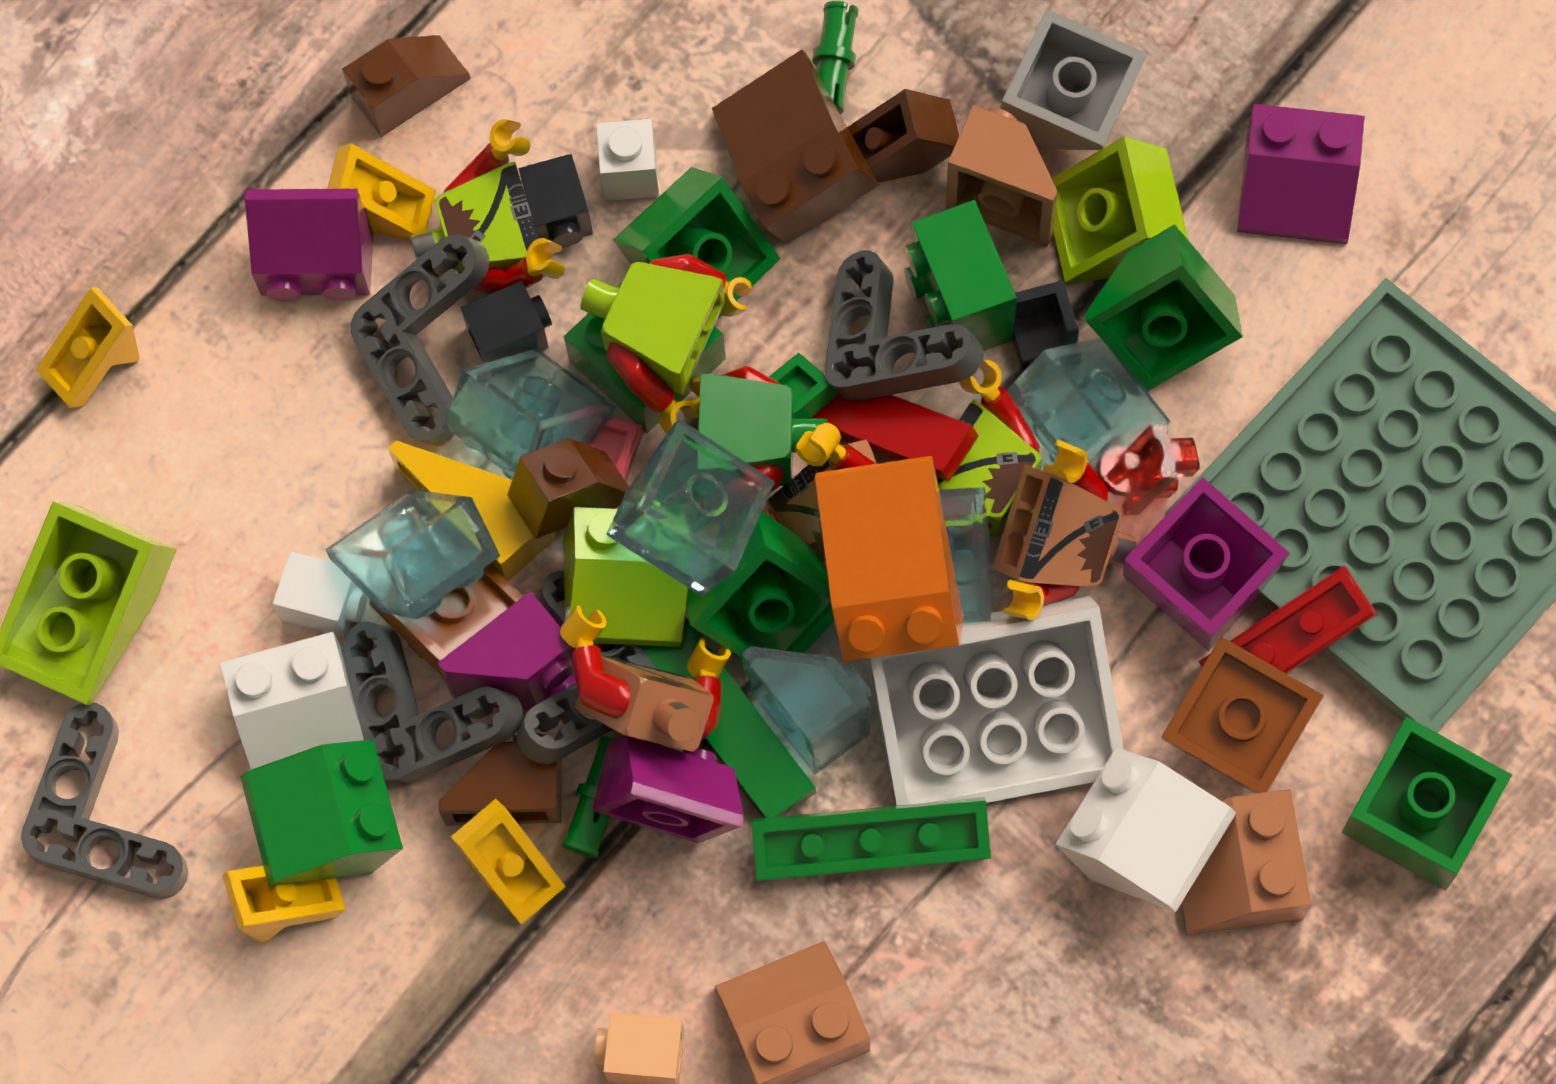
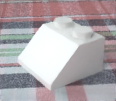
[220,632,364,769]
[1056,747,1236,912]

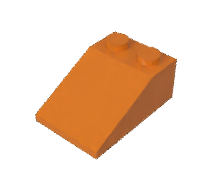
[815,456,963,662]

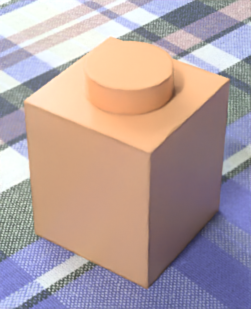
[594,1012,685,1084]

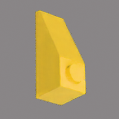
[388,440,557,581]

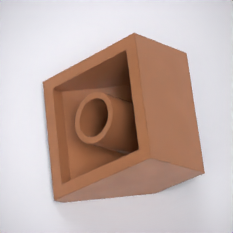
[946,105,1058,246]
[1181,789,1311,935]
[715,941,870,1084]

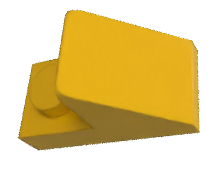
[327,143,436,240]
[36,287,140,408]
[450,799,566,925]
[222,866,346,943]

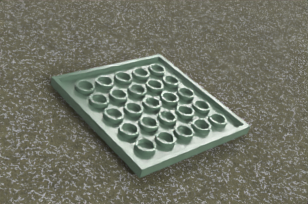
[1165,278,1556,733]

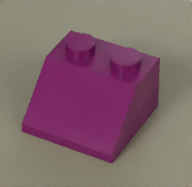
[1237,104,1365,244]
[245,188,373,301]
[1123,477,1290,651]
[437,591,576,711]
[592,735,743,843]

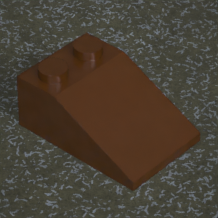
[712,49,879,244]

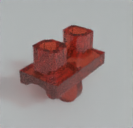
[1096,423,1200,515]

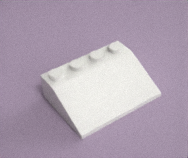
[867,595,1124,805]

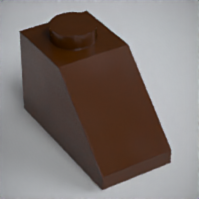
[342,35,471,137]
[847,89,959,183]
[507,438,634,539]
[439,733,562,826]

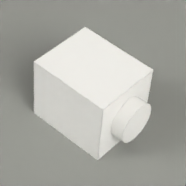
[597,119,659,201]
[272,551,368,638]

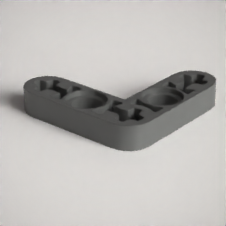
[351,234,489,444]
[825,250,984,401]
[516,570,656,764]
[343,621,523,784]
[21,702,189,899]

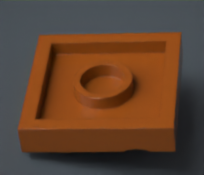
[369,531,523,677]
[1161,637,1324,794]

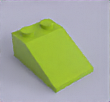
[0,501,177,705]

